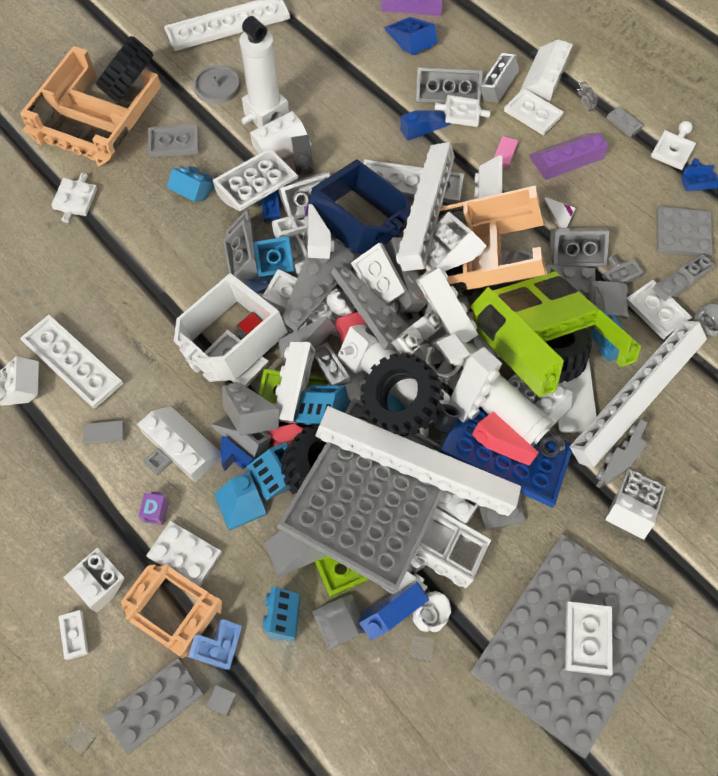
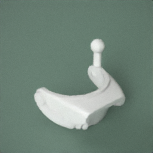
[426,346,464,384]

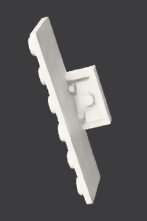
[557,358,597,433]

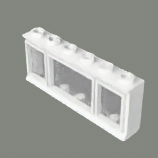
[413,508,491,588]

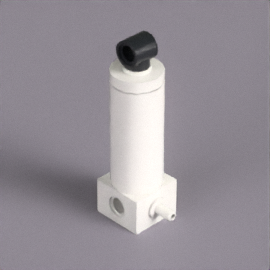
[239,16,289,128]
[337,324,461,433]
[438,343,565,457]

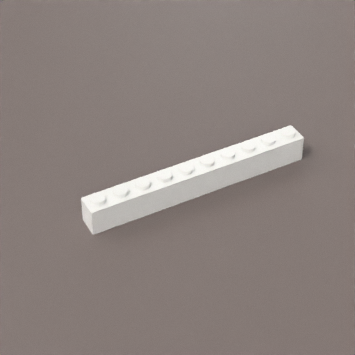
[396,142,455,271]
[570,321,707,468]
[315,406,521,516]

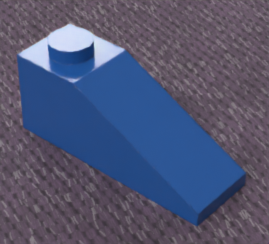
[400,110,451,141]
[359,581,429,640]

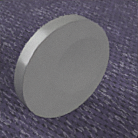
[193,65,240,104]

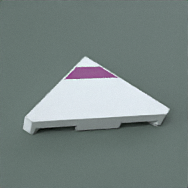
[544,197,575,228]

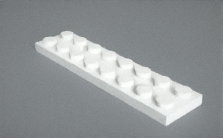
[164,0,290,51]

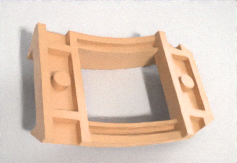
[121,564,222,658]

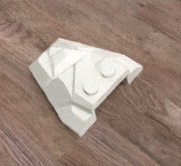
[272,216,352,277]

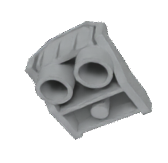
[589,281,630,319]
[312,594,367,651]

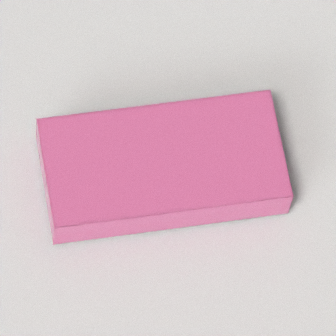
[494,136,518,169]

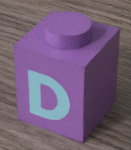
[138,492,168,525]

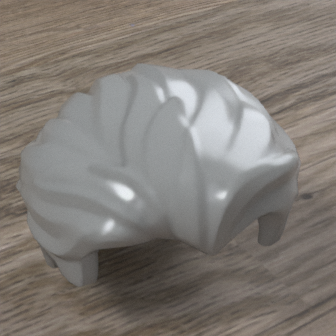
[694,303,718,336]

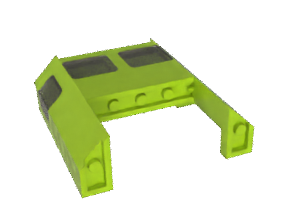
[470,268,642,398]

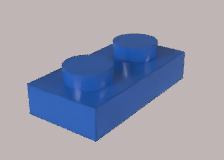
[261,190,281,222]

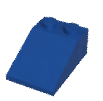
[385,17,438,55]

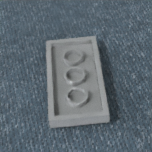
[103,658,204,755]

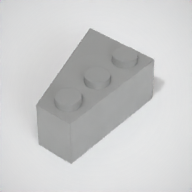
[222,383,279,436]

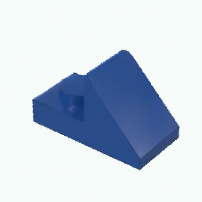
[221,436,253,471]

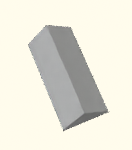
[223,209,258,281]

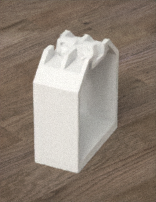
[174,273,288,382]

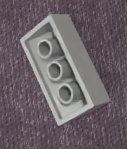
[416,68,483,105]

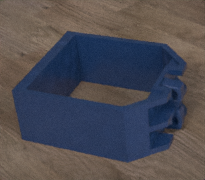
[306,159,411,254]

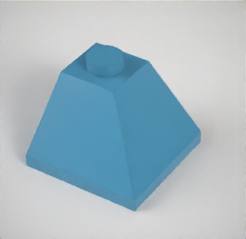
[253,236,294,278]
[214,472,267,531]

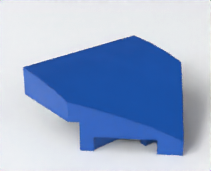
[681,158,718,191]

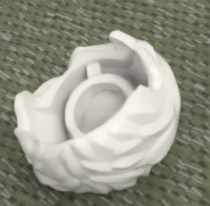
[327,289,356,316]
[413,591,451,632]

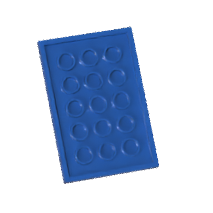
[440,407,572,508]

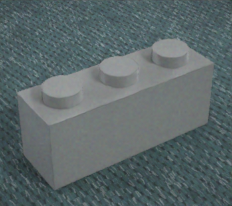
[480,53,519,103]

